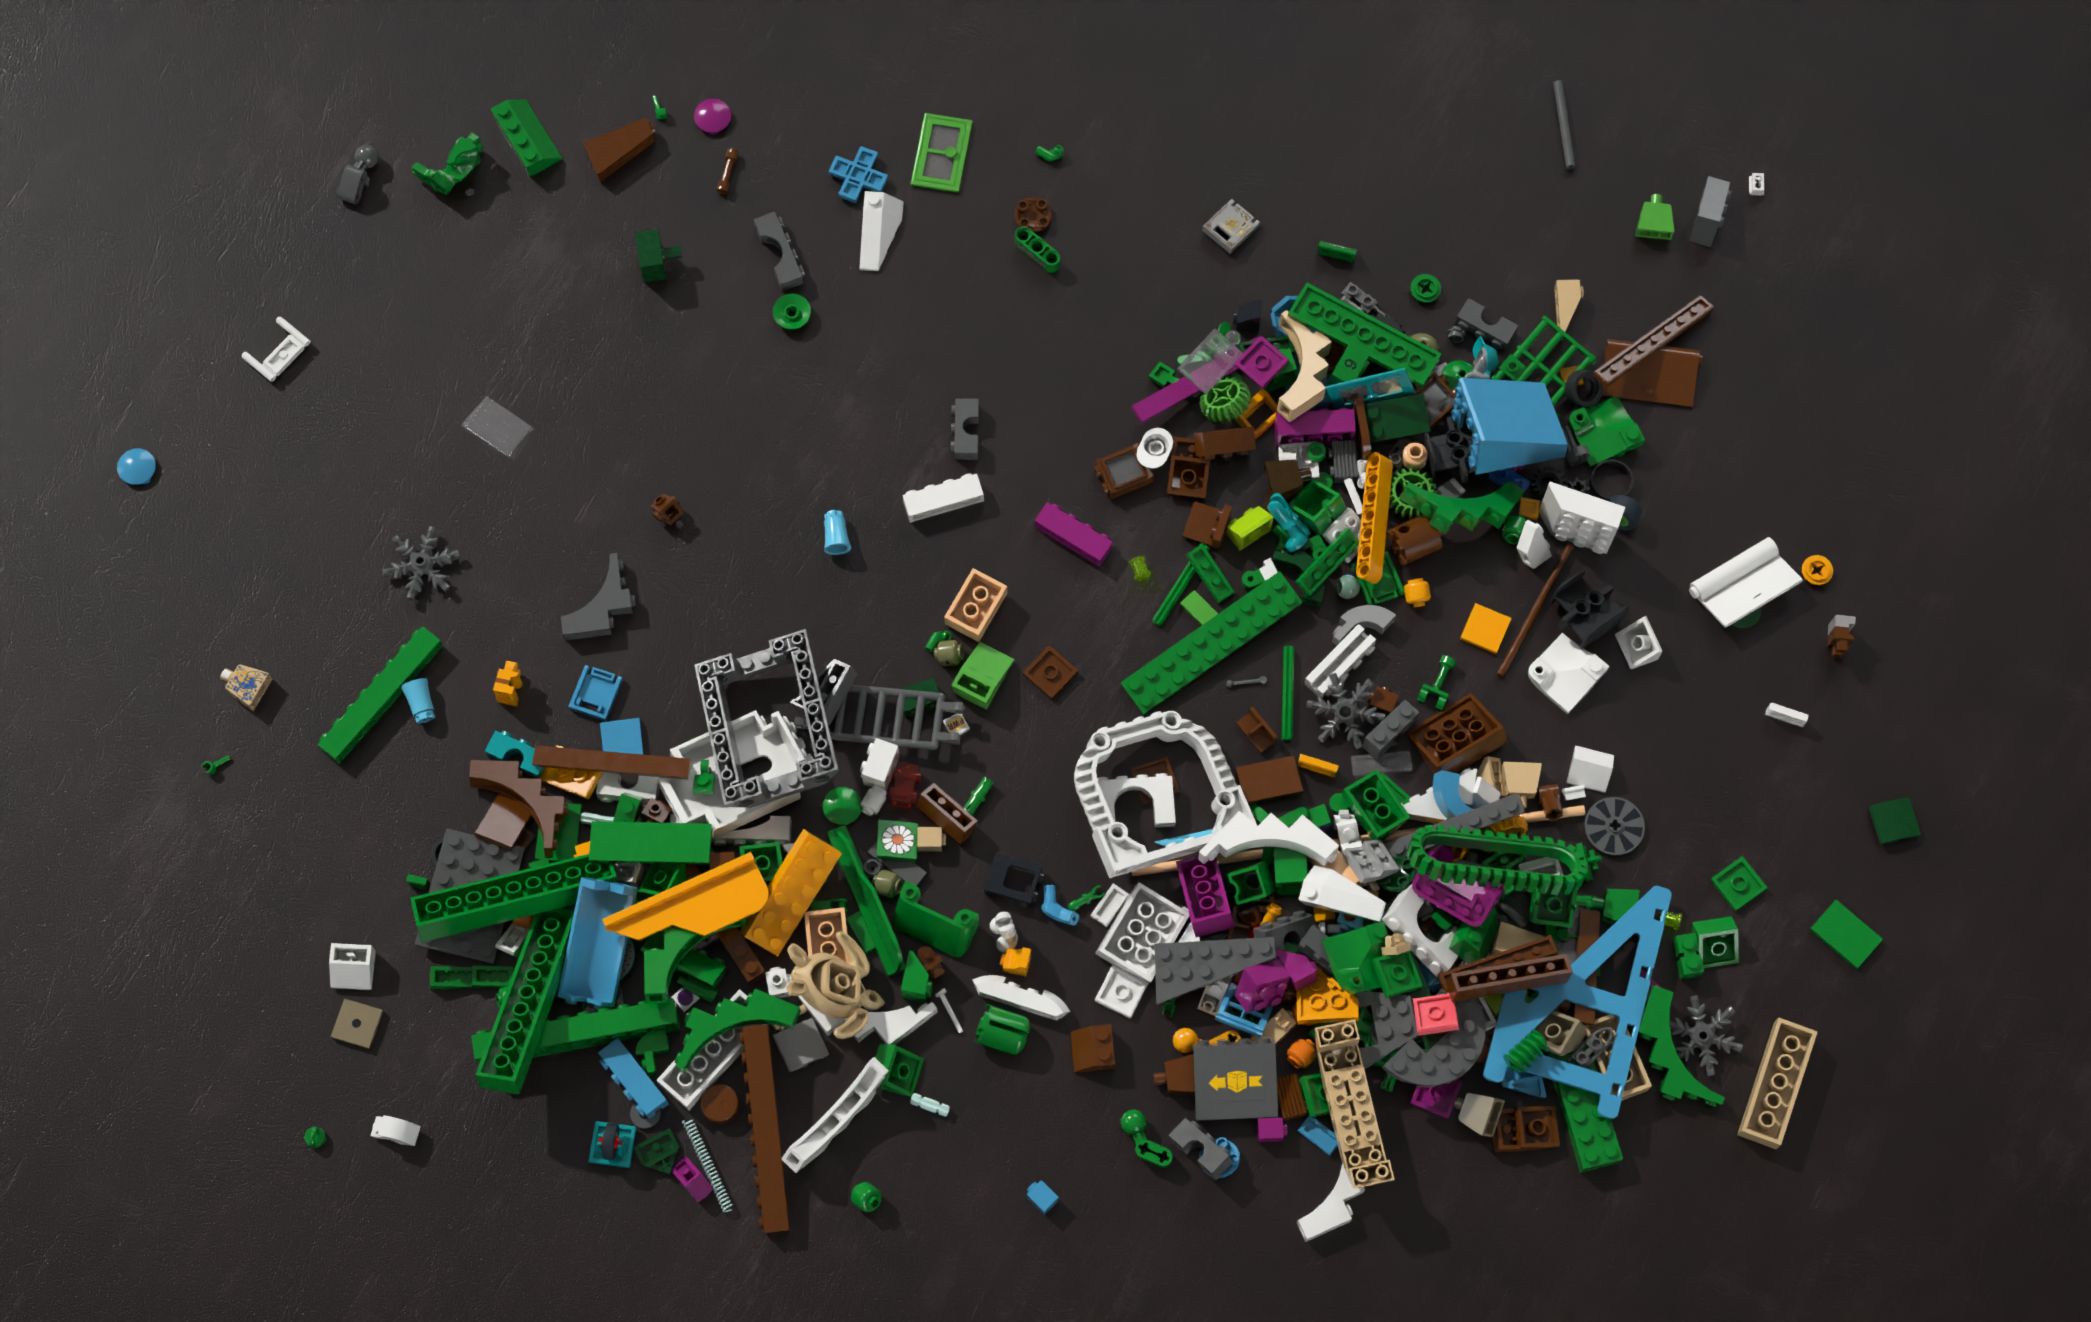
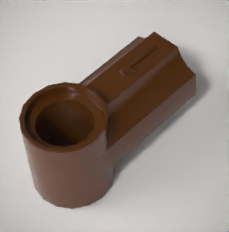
[1537,784,1563,821]

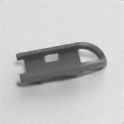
[1387,438,1417,477]
[1567,1027,1613,1069]

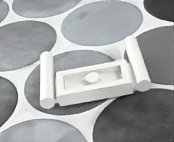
[242,317,311,382]

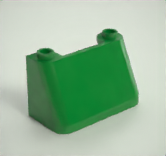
[893,881,979,958]

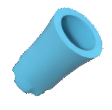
[824,510,851,555]
[401,678,435,724]

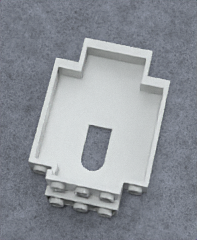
[657,710,813,839]

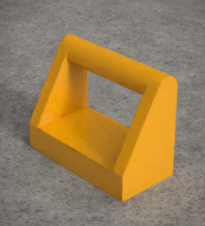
[1235,389,1279,440]

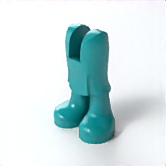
[1267,493,1311,552]

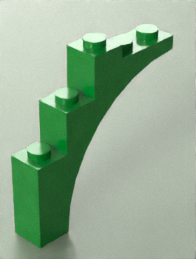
[1399,481,1525,534]
[644,918,747,1004]
[1638,985,1725,1107]
[674,989,801,1073]

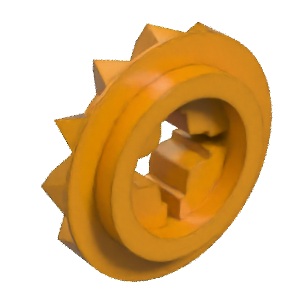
[1801,555,1833,586]

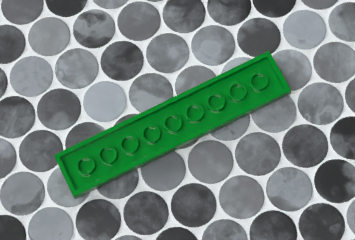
[1120,571,1303,715]

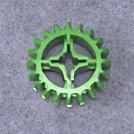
[1199,377,1251,424]
[1389,467,1437,520]

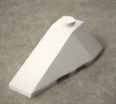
[859,191,904,271]
[1299,865,1386,922]

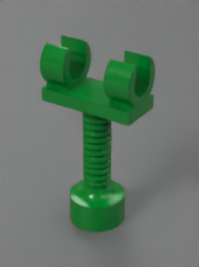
[1417,655,1457,710]

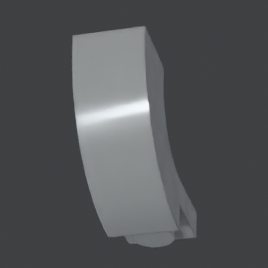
[1332,605,1396,646]

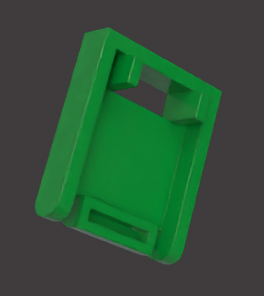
[1351,551,1405,605]

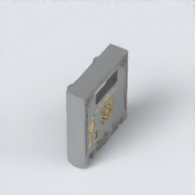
[1202,199,1261,254]

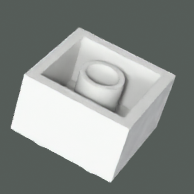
[860,738,900,791]

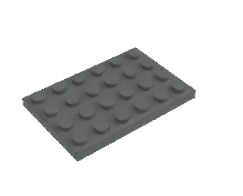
[415,828,525,965]

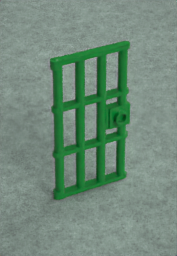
[1490,316,1597,407]

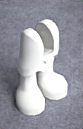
[990,911,1018,953]

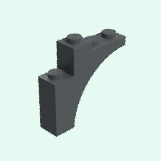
[561,553,636,641]

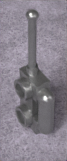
[1341,282,1390,318]

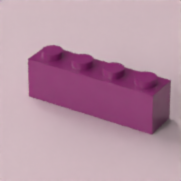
[1034,502,1113,567]

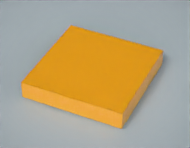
[1460,603,1511,654]

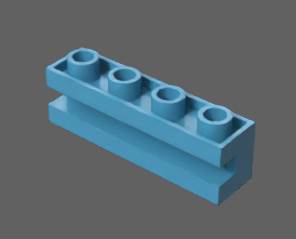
[598,1038,669,1119]

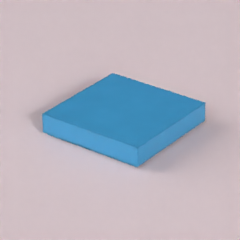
[600,718,644,755]

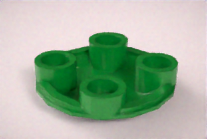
[823,787,862,827]

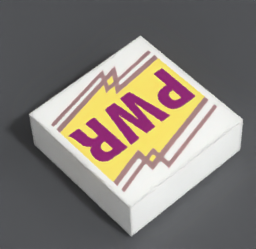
[943,714,970,735]

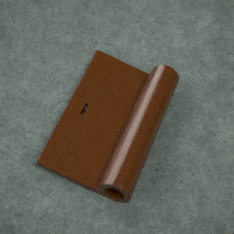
[1602,339,1703,407]

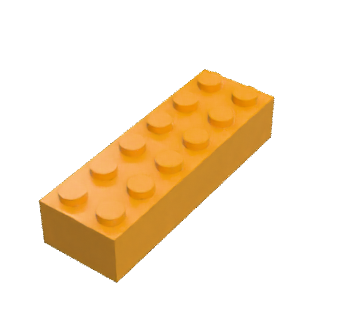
[739,829,842,956]

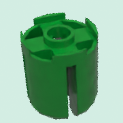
[974,1004,1030,1055]

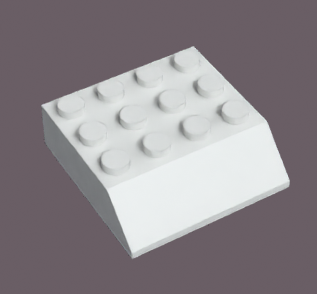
[1539,482,1625,554]

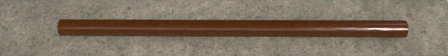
[1497,543,1574,677]

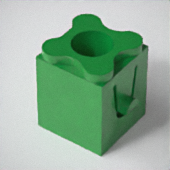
[1273,847,1308,896]
[1228,860,1275,905]

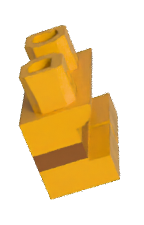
[493,661,523,706]

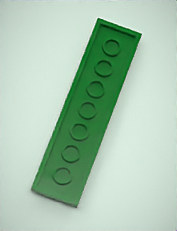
[1288,283,1442,388]

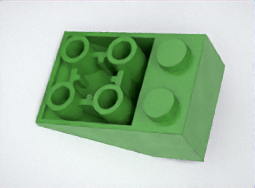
[951,642,1014,710]

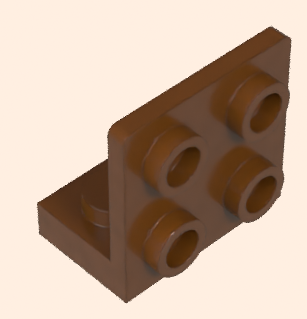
[1183,502,1232,549]

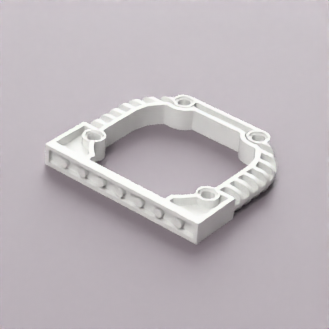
[1074,711,1257,878]

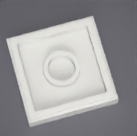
[1095,965,1149,1019]

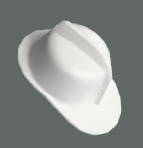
[1136,428,1173,469]

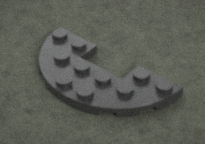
[1382,998,1486,1087]

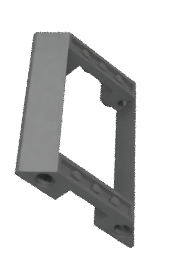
[694,629,839,808]

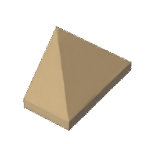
[1475,756,1506,797]

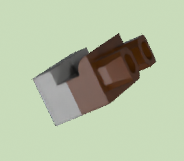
[1827,615,1856,658]

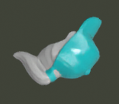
[1464,336,1499,379]

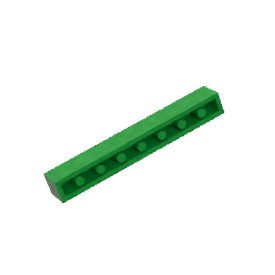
[317,626,443,764]

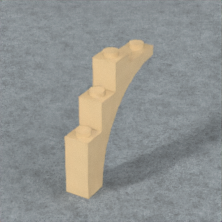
[1277,310,1332,422]

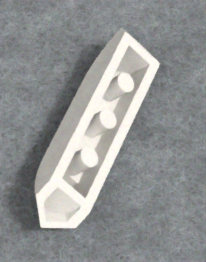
[972,975,1070,1021]

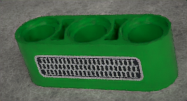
[1015,226,1060,273]

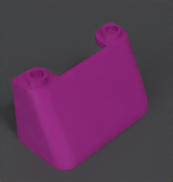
[1412,845,1506,927]

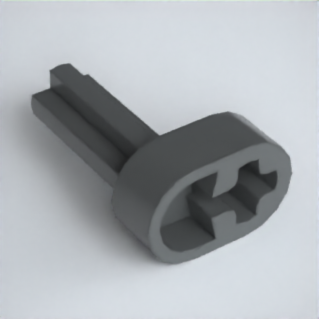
[1562,426,1590,467]

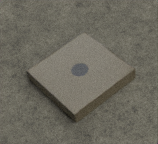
[331,999,384,1049]

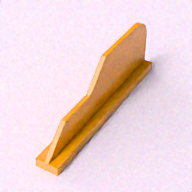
[602,852,769,941]

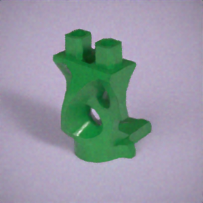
[411,132,484,195]

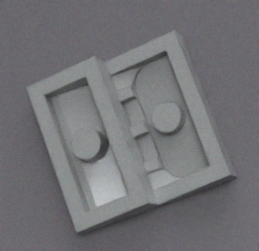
[1342,839,1399,884]
[773,1018,829,1073]

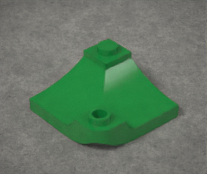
[1569,396,1645,469]
[1322,921,1388,995]

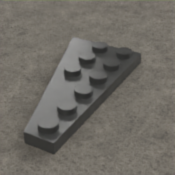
[1154,937,1277,1005]

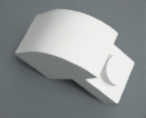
[371,1115,421,1146]

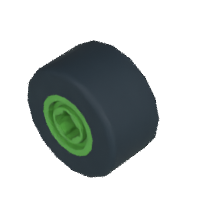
[1609,495,1642,531]

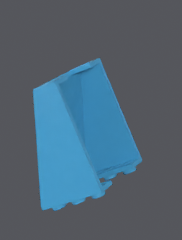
[1452,378,1568,475]

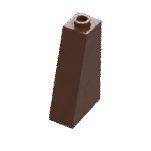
[583,118,656,182]

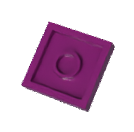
[1234,335,1289,389]
[1410,1079,1463,1119]

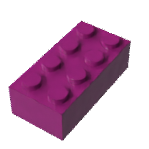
[1274,408,1356,449]
[1176,855,1235,938]

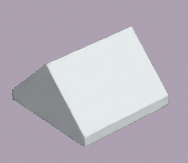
[1615,616,1662,669]
[1566,745,1614,793]

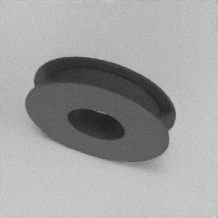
[630,1102,661,1129]

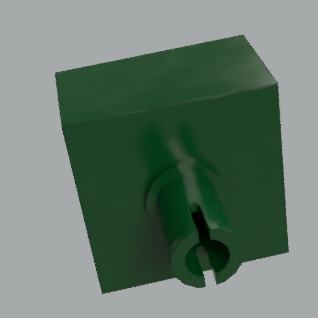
[635,229,682,282]

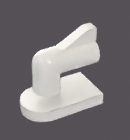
[1319,921,1345,936]

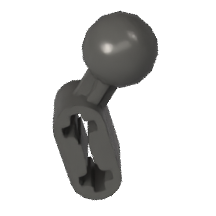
[337,145,379,205]

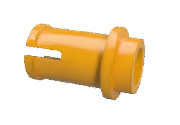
[1260,903,1282,925]

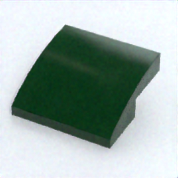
[1869,797,1921,844]

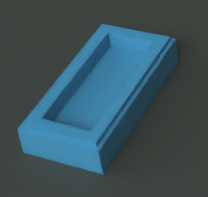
[1297,1115,1338,1157]

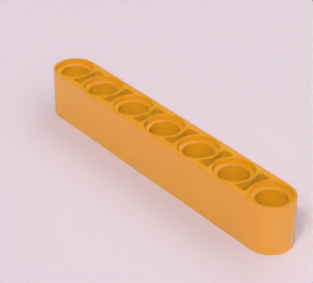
[1356,452,1393,584]

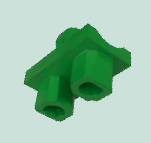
[1575,843,1603,882]

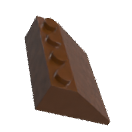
[1406,693,1507,774]

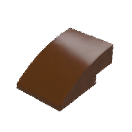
[1167,437,1210,498]
[1492,1106,1560,1153]

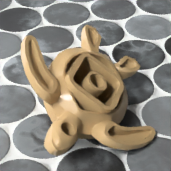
[786,931,885,1039]

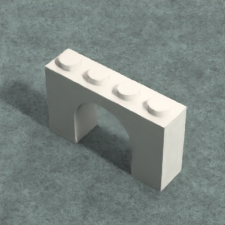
[1097,773,1176,828]
[1381,884,1458,977]

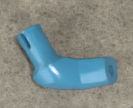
[1041,885,1079,925]

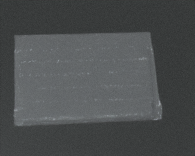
[462,396,532,457]

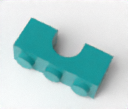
[485,730,545,779]

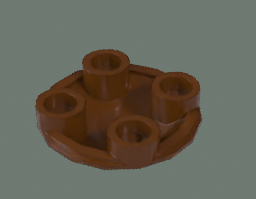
[1014,197,1052,233]

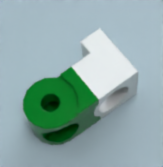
[1242,558,1277,591]

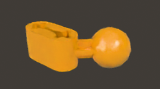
[1173,1028,1241,1054]

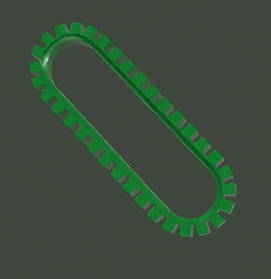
[1407,825,1588,895]

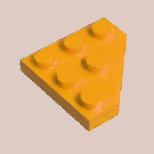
[1297,965,1359,1024]

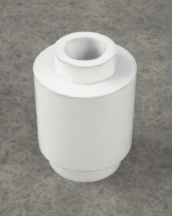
[860,785,887,816]

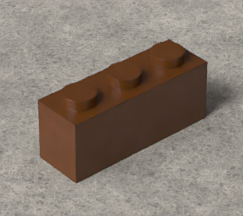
[1194,426,1256,460]
[916,783,978,844]

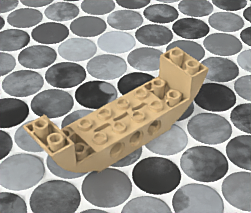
[1315,1019,1395,1189]

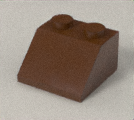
[1070,1024,1115,1072]

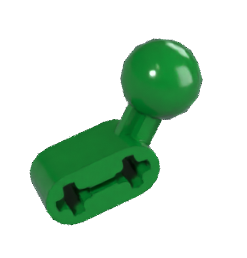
[1121,1109,1173,1168]

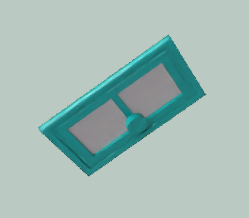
[1325,368,1415,410]

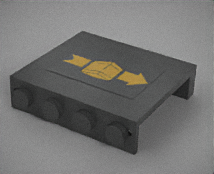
[1192,1038,1278,1120]

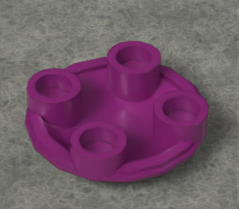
[694,98,732,135]

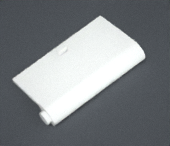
[1689,537,1803,628]

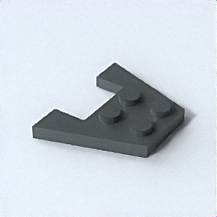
[1354,991,1420,1069]

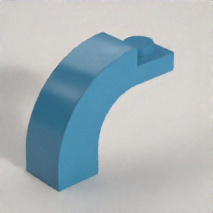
[1433,770,1473,819]

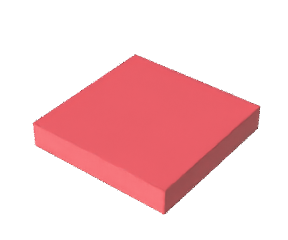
[1413,993,1459,1036]

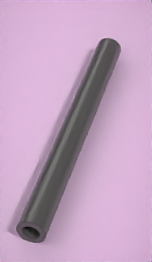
[1553,80,1576,169]

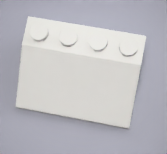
[1095,883,1190,982]

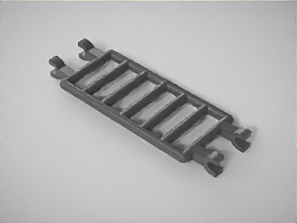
[794,684,965,750]

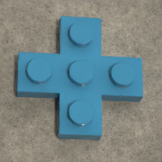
[829,146,888,203]

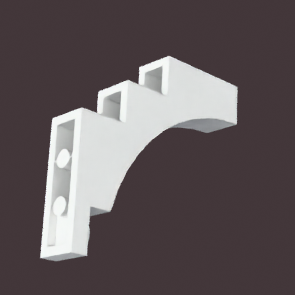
[1198,811,1339,866]
[798,996,938,1045]

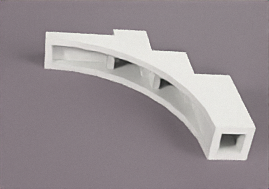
[781,1057,889,1173]
[1297,1163,1365,1242]

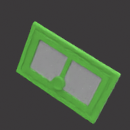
[910,113,973,193]

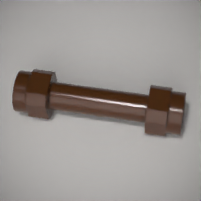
[717,149,739,194]

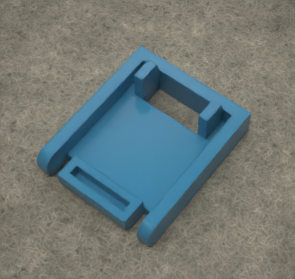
[568,665,623,721]

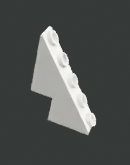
[1401,768,1477,824]

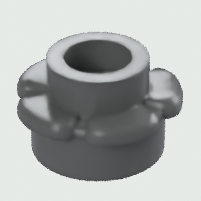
[1447,326,1466,343]
[863,859,883,878]

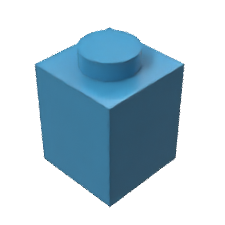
[1027,1180,1059,1215]

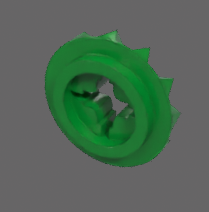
[1410,274,1441,304]

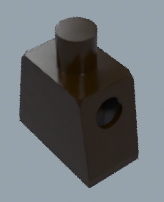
[1264,459,1312,498]

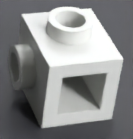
[765,967,792,998]

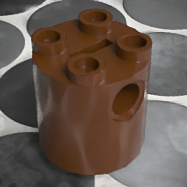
[1386,514,1444,566]

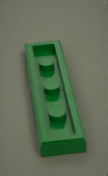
[1295,528,1359,596]

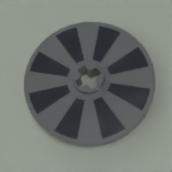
[1584,797,1645,856]

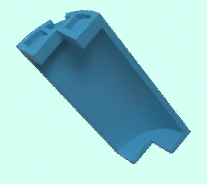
[557,877,638,1009]

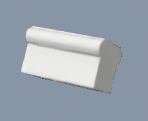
[1749,173,1764,195]
[1562,785,1586,801]

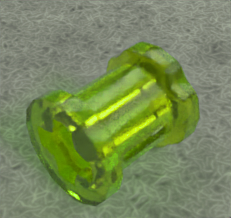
[1129,556,1152,581]
[1658,911,1682,931]

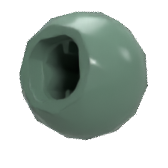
[1336,575,1360,599]

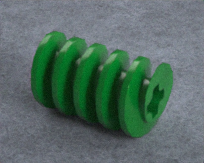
[1503,1029,1549,1073]

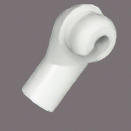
[1357,460,1367,489]

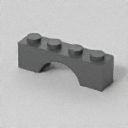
[754,212,805,292]

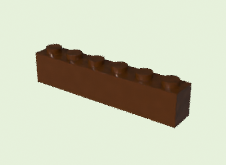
[1446,954,1573,1002]

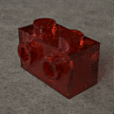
[888,762,922,809]

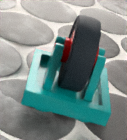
[589,1121,637,1168]

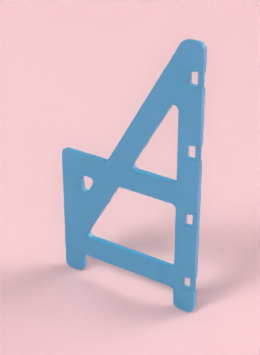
[1483,886,1672,1119]

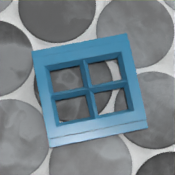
[1215,982,1273,1038]

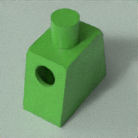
[1635,194,1674,240]

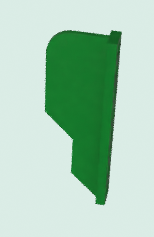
[826,825,906,977]

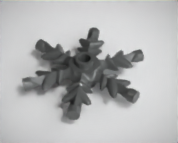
[382,526,460,600]
[1306,673,1385,749]
[1669,995,1743,1076]

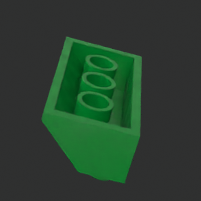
[491,99,562,177]
[641,931,729,990]

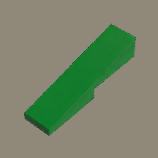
[429,966,513,989]

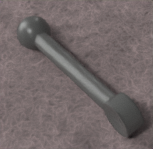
[1226,676,1267,688]

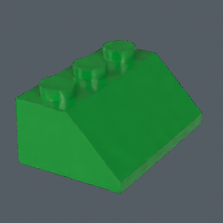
[1342,769,1410,841]
[1449,907,1498,964]

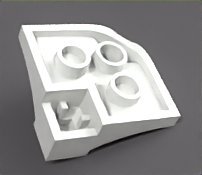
[1528,633,1609,715]

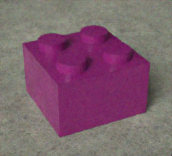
[1234,959,1291,1013]

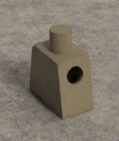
[1454,1093,1505,1137]

